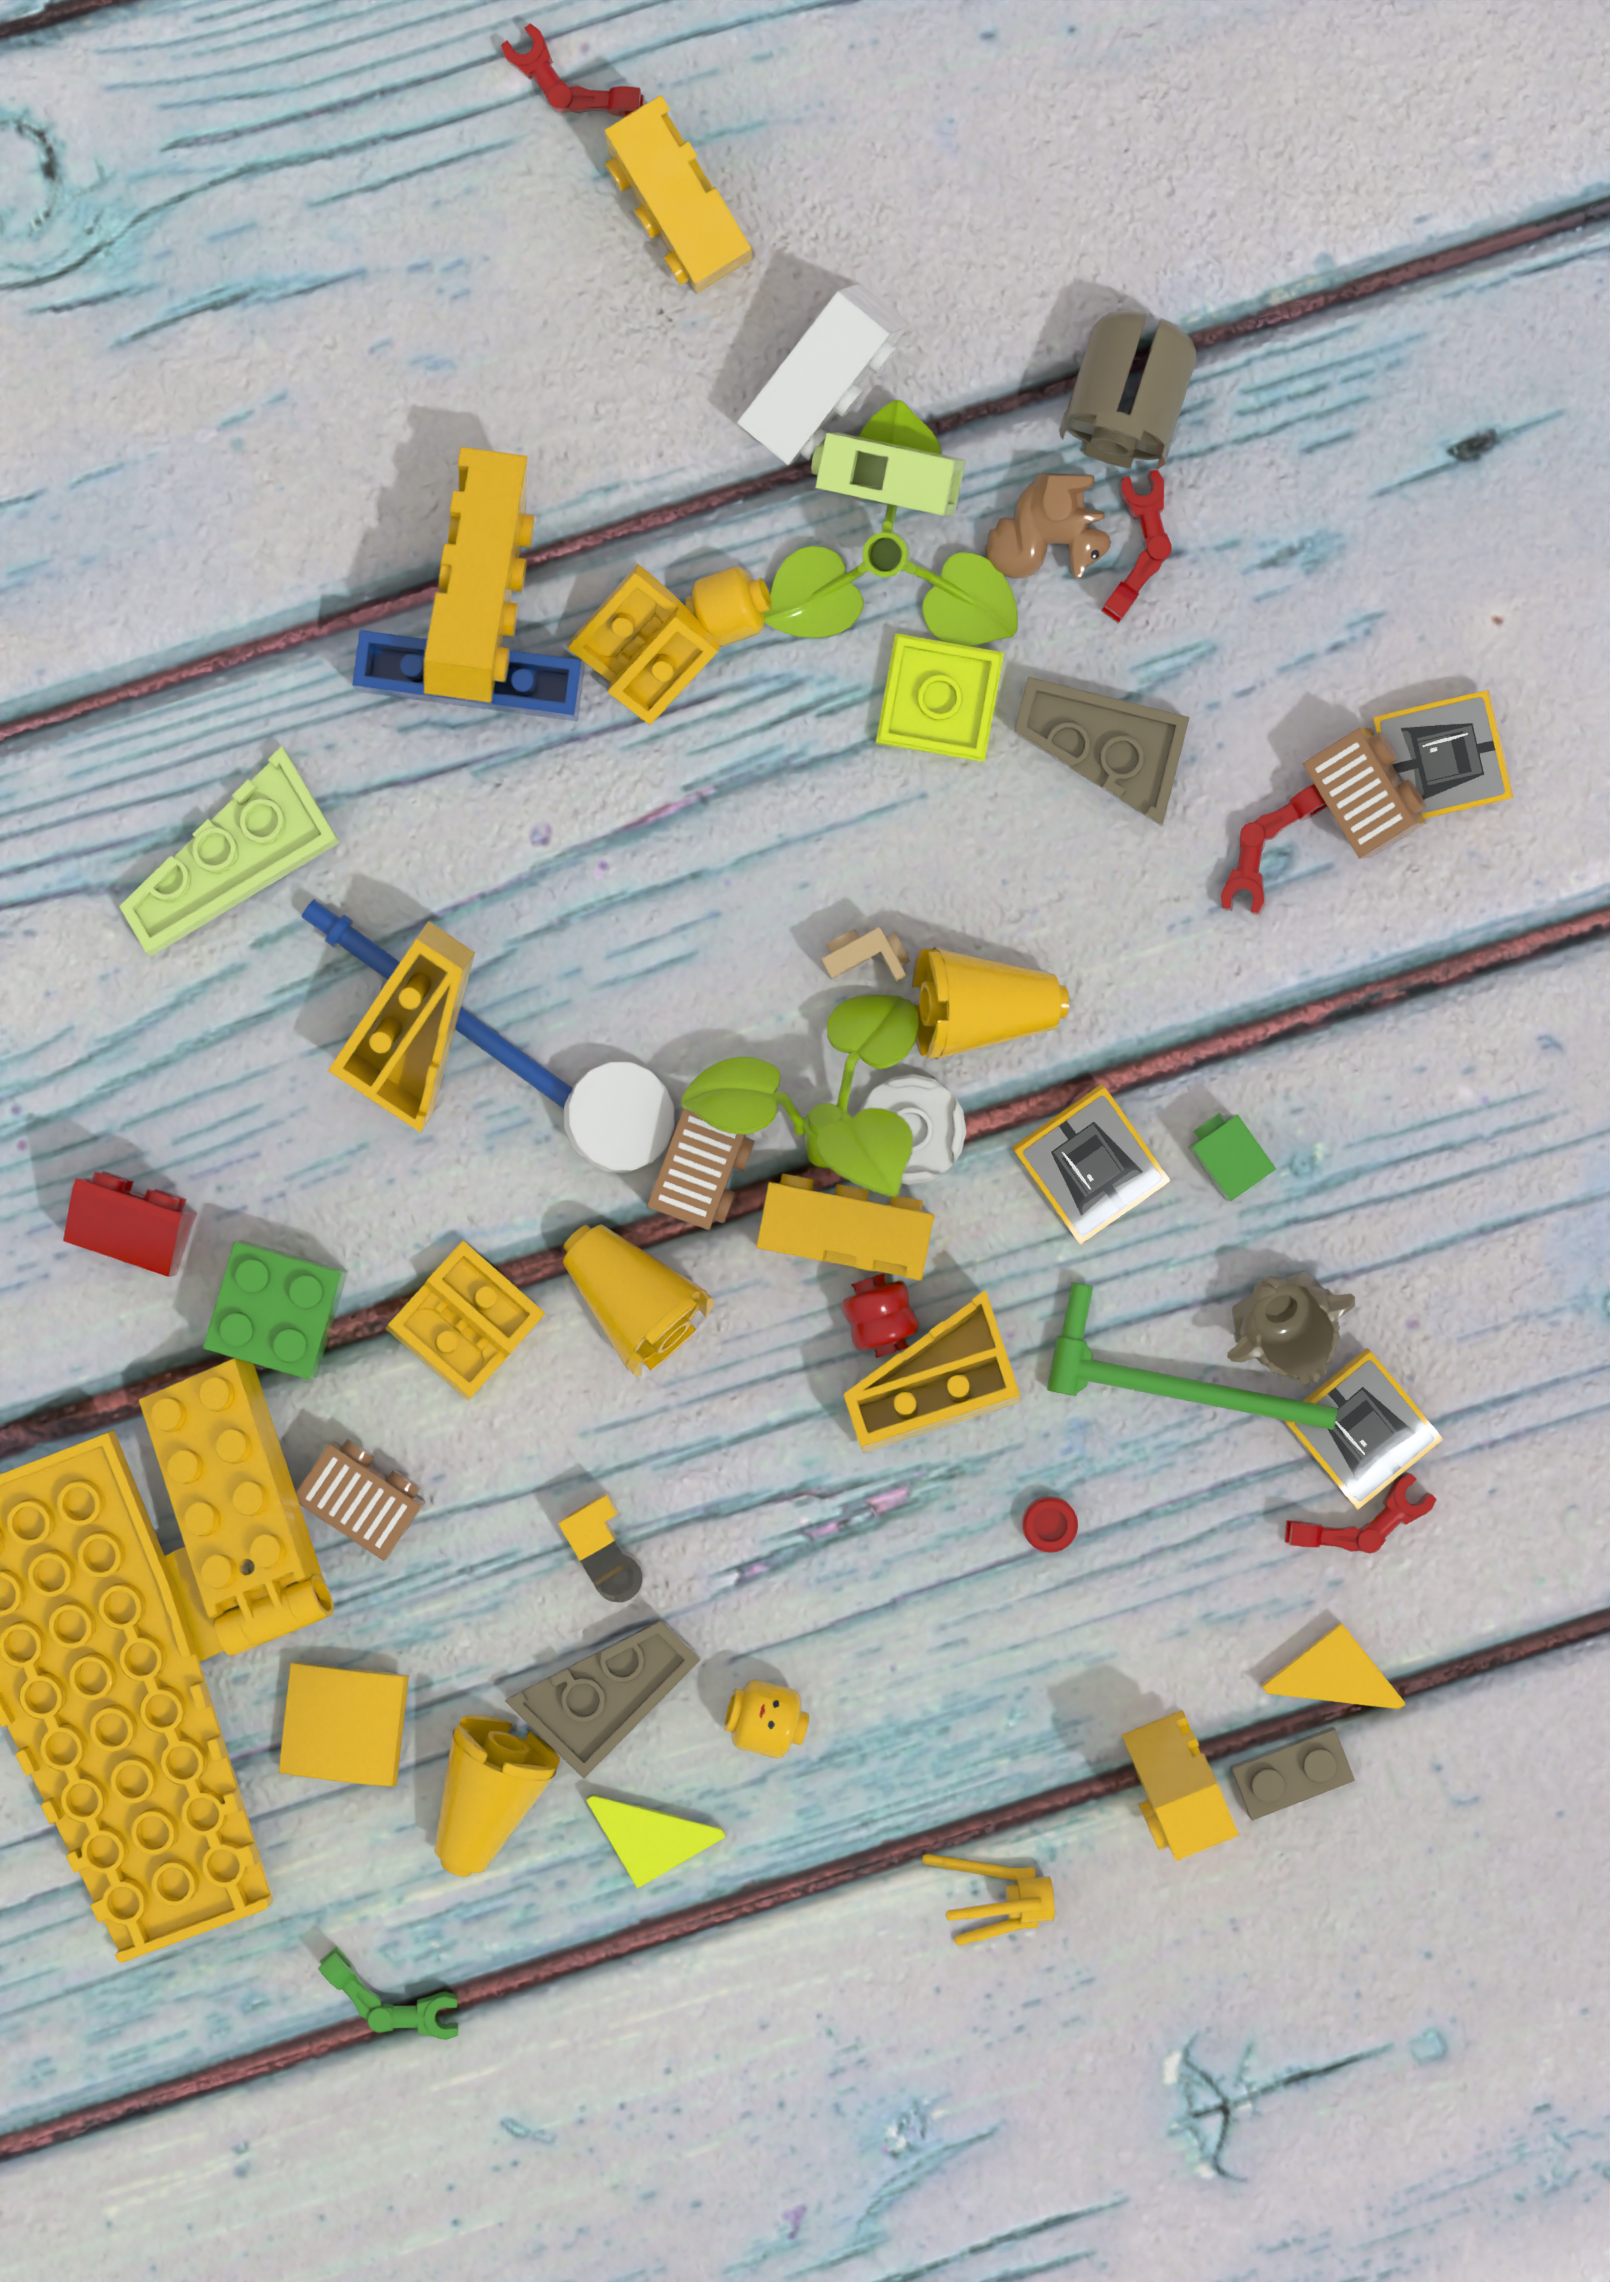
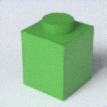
[1188,1112,1276,1201]

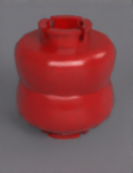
[841,1273,919,1358]

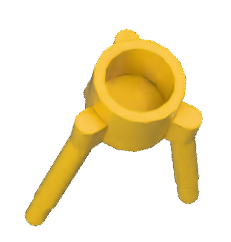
[922,1854,1055,1946]

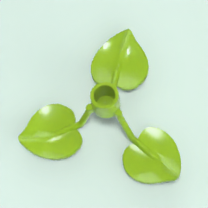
[764,400,1018,646]
[681,995,919,1197]

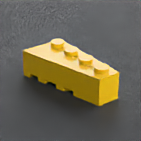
[424,447,535,703]

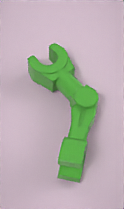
[318,1946,458,2040]

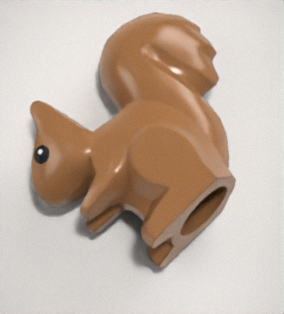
[985,473,1111,579]

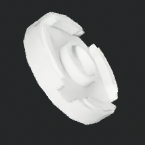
[564,1062,675,1173]
[859,1074,966,1185]

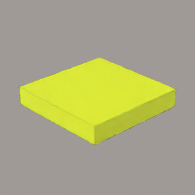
[876,633,1004,763]

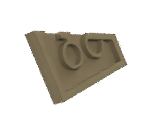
[1014,677,1190,826]
[505,1619,701,1779]

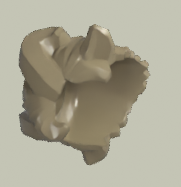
[1227,1271,1355,1385]

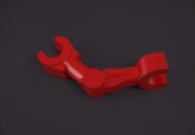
[501,23,644,118]
[1101,469,1172,624]
[1221,784,1328,915]
[1284,1472,1437,1554]

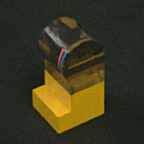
[558,1492,644,1603]

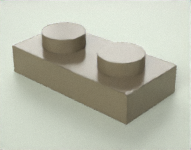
[1230,1727,1355,1821]

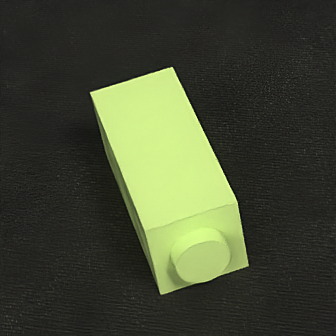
[811,432,966,516]

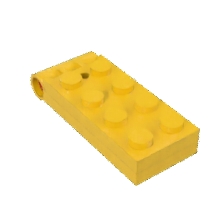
[139,1358,334,1657]

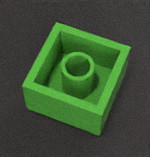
[203,1240,348,1380]

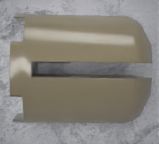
[1059,310,1197,469]

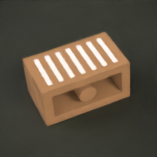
[1302,728,1427,859]
[647,1109,755,1230]
[296,1439,426,1561]

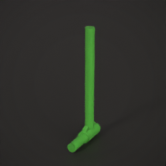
[1047,1282,1338,1430]

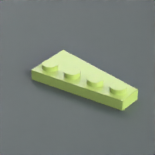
[119,746,340,957]

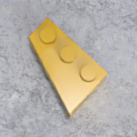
[604,94,752,294]
[328,921,475,1133]
[756,1173,934,1281]
[843,1289,1021,1454]
[1122,1710,1239,1861]

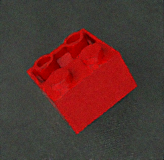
[63,1171,197,1277]

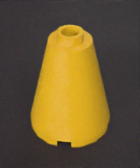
[912,948,1069,1059]
[563,1224,715,1377]
[434,1715,560,1877]

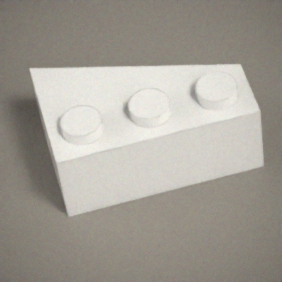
[737,283,910,465]

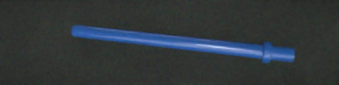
[301,899,573,1109]

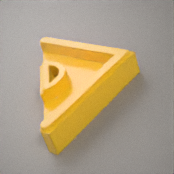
[1261,1622,1406,1709]

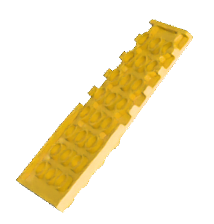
[0,1430,273,1963]

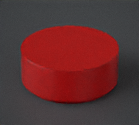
[1022,1496,1078,1553]

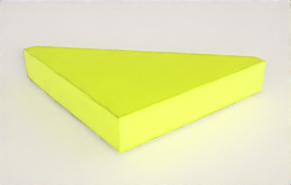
[586,1794,726,1889]

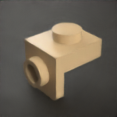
[821,927,910,982]

